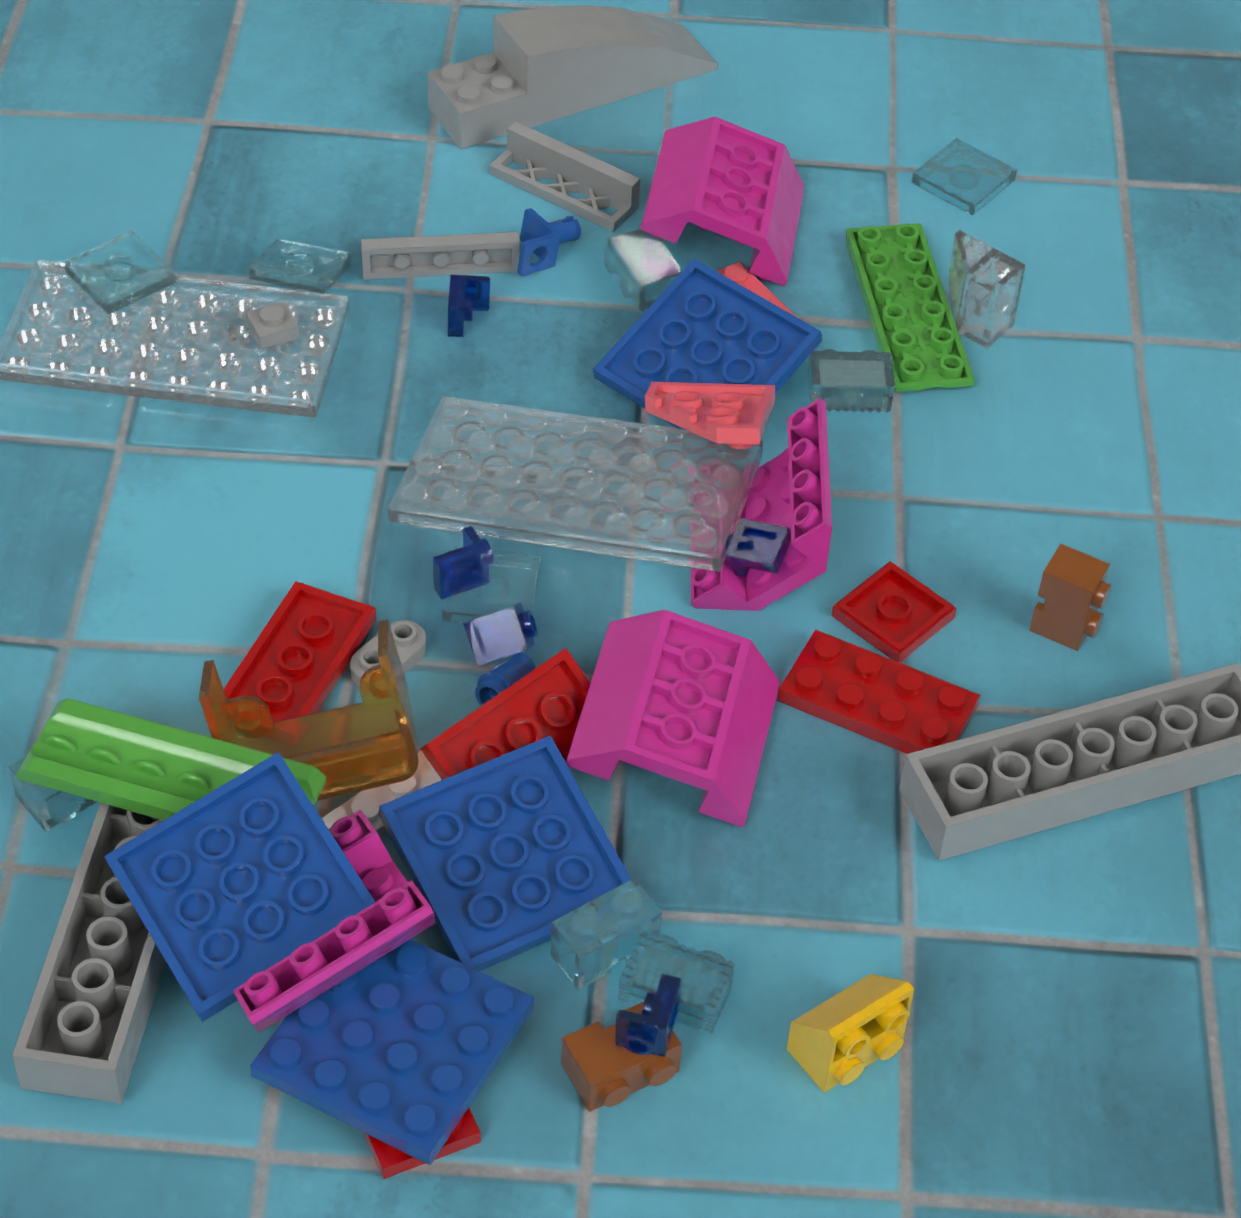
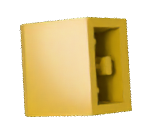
[787,974,915,1093]

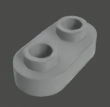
[350,620,426,692]

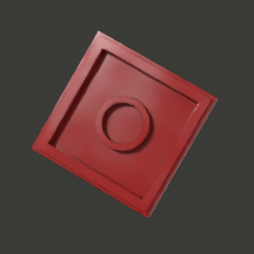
[831,561,957,663]

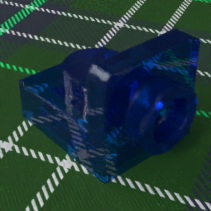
[448,274,490,337]
[725,518,791,577]
[433,526,494,600]
[463,602,538,666]
[615,974,682,1057]

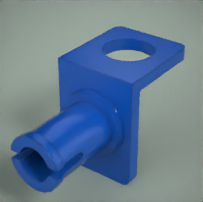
[517,208,581,276]

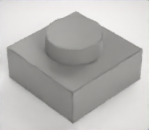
[246,301,299,349]

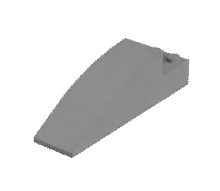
[427,5,718,149]

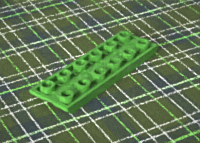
[846,223,975,393]
[16,698,326,820]

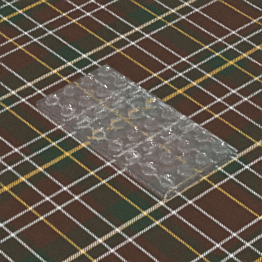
[0,260,349,418]
[387,396,763,572]

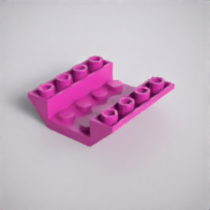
[640,116,805,286]
[691,397,832,611]
[566,609,780,828]
[233,810,435,1033]

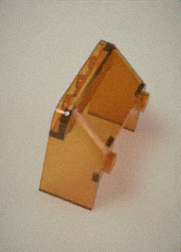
[199,619,419,801]

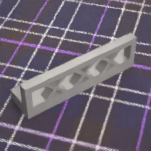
[489,121,640,232]
[361,232,520,280]

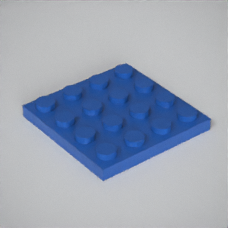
[593,258,822,455]
[378,736,640,971]
[104,752,375,1022]
[250,939,534,1165]

